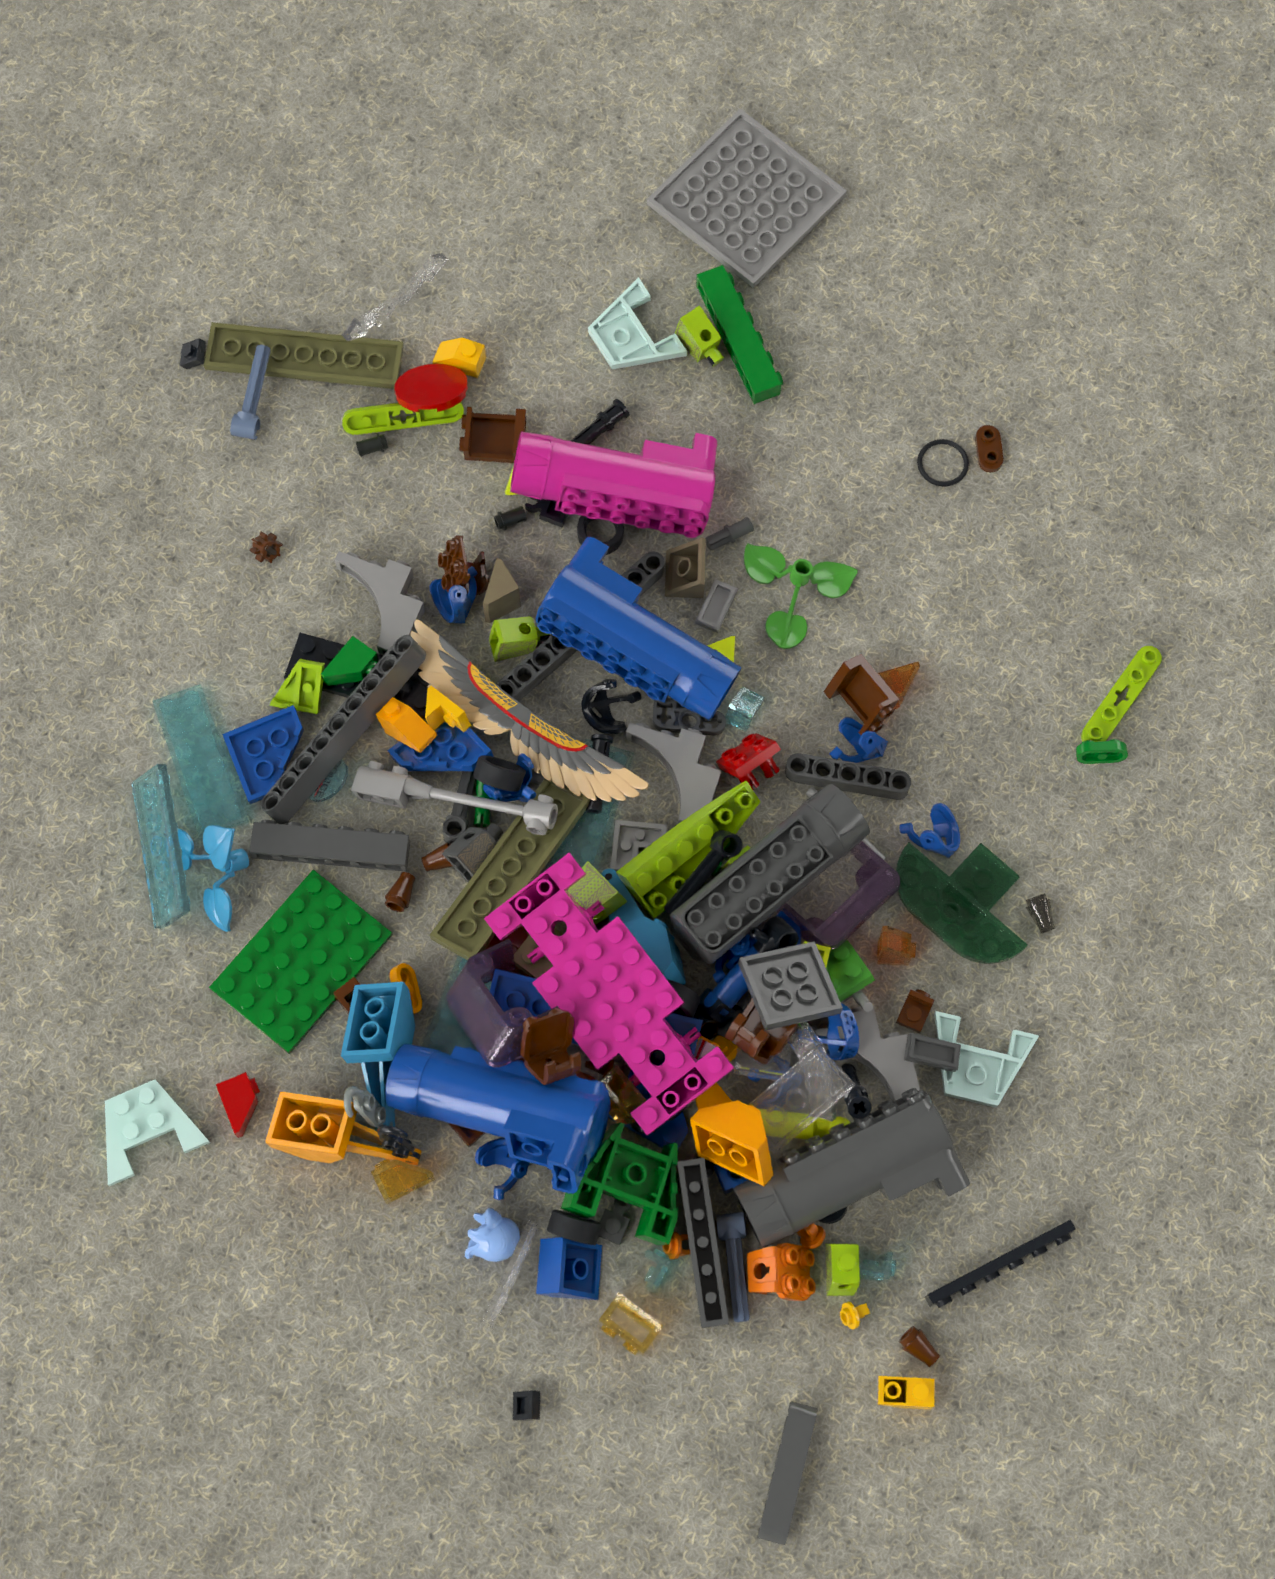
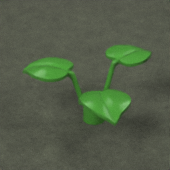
[744,543,858,649]

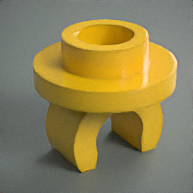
[840,1302,871,1330]

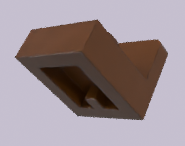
[896,989,935,1034]

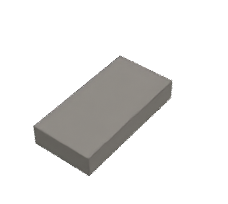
[695,579,738,633]

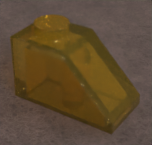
[600,1065,647,1124]
[371,1159,435,1204]

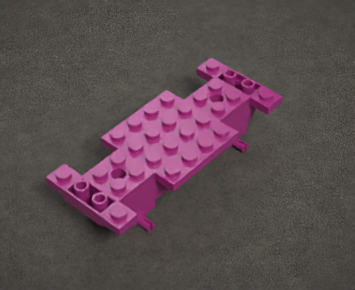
[484,853,734,1135]

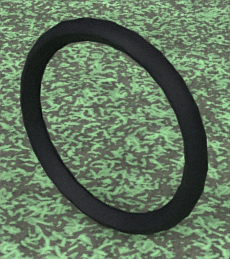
[917,439,969,487]

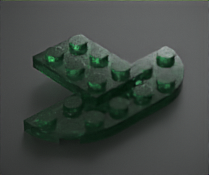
[895,842,1028,964]

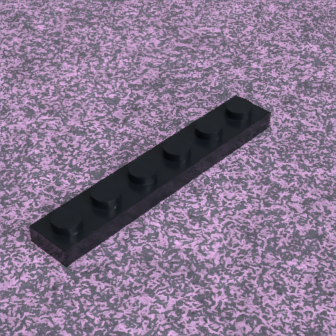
[924,1219,1076,1308]

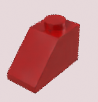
[216,1072,260,1138]

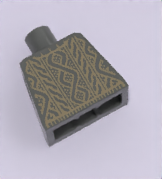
[442,823,503,882]

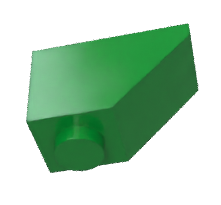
[321,636,379,686]

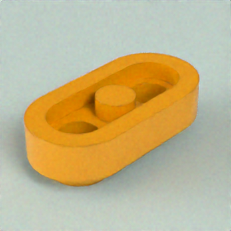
[389,963,422,1014]

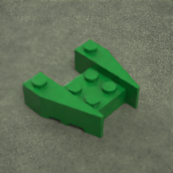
[560,1122,678,1246]

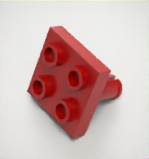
[715,733,781,790]

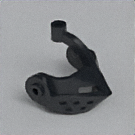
[581,679,642,734]

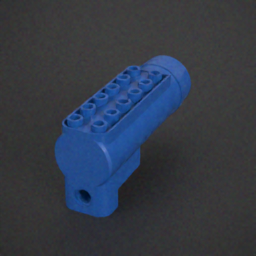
[535,537,742,721]
[385,1043,611,1194]

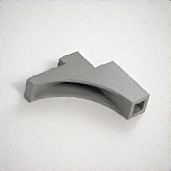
[335,551,425,655]
[626,723,721,824]
[797,1007,920,1102]

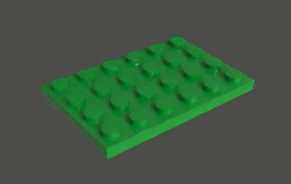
[209,870,393,1054]

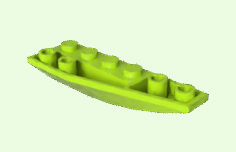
[616,781,761,918]

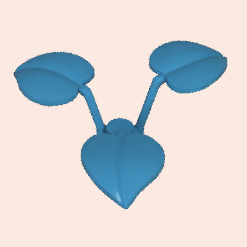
[168,825,249,932]

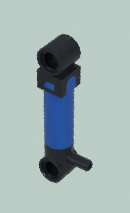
[693,916,799,1040]

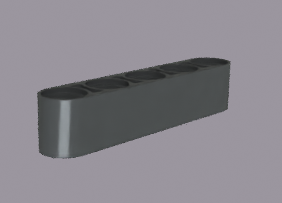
[785,753,911,800]
[757,1401,818,1546]

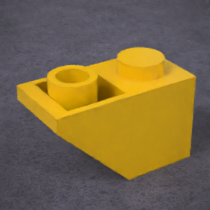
[878,1376,935,1410]

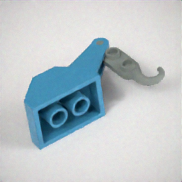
[341,982,415,1131]

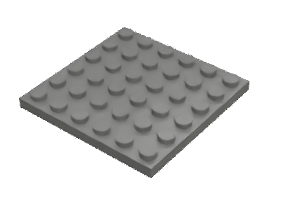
[647,109,847,288]

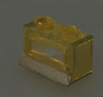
[599,1292,663,1356]

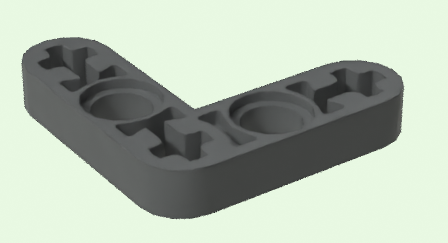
[653,699,726,736]

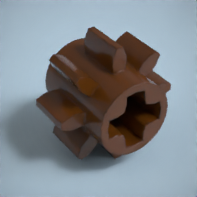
[250,531,283,563]

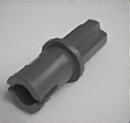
[705,517,754,550]

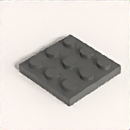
[738,941,843,1031]

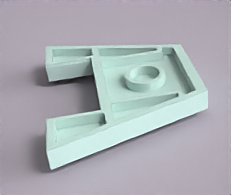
[588,277,687,369]
[934,1011,1039,1108]
[105,1079,210,1186]

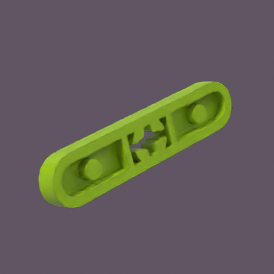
[342,401,464,435]
[1081,646,1162,742]

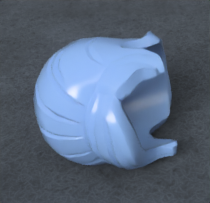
[465,1208,520,1262]

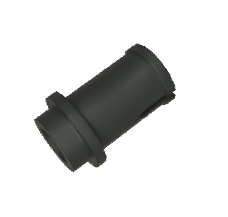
[356,433,388,457]
[494,506,527,531]

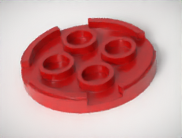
[394,364,468,412]

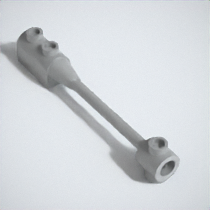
[351,761,558,835]

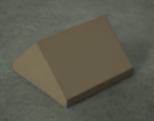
[665,537,706,598]
[483,558,521,623]

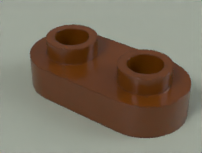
[975,425,1004,473]

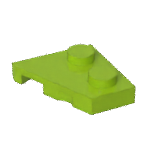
[270,659,325,714]

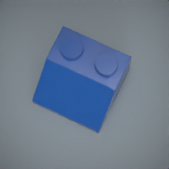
[536,1237,602,1300]

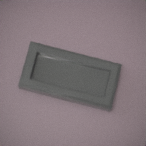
[904,1033,961,1072]

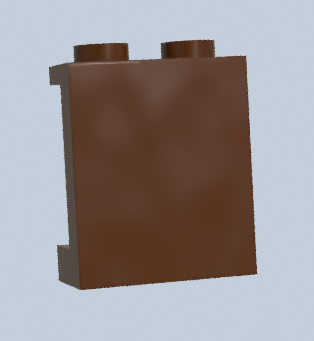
[459,407,527,463]
[823,654,899,735]

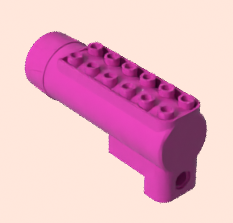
[510,432,718,538]

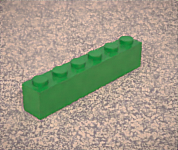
[696,265,783,404]

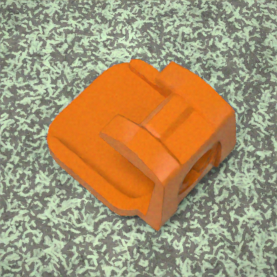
[747,1243,816,1301]

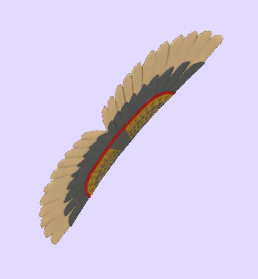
[410,620,649,802]

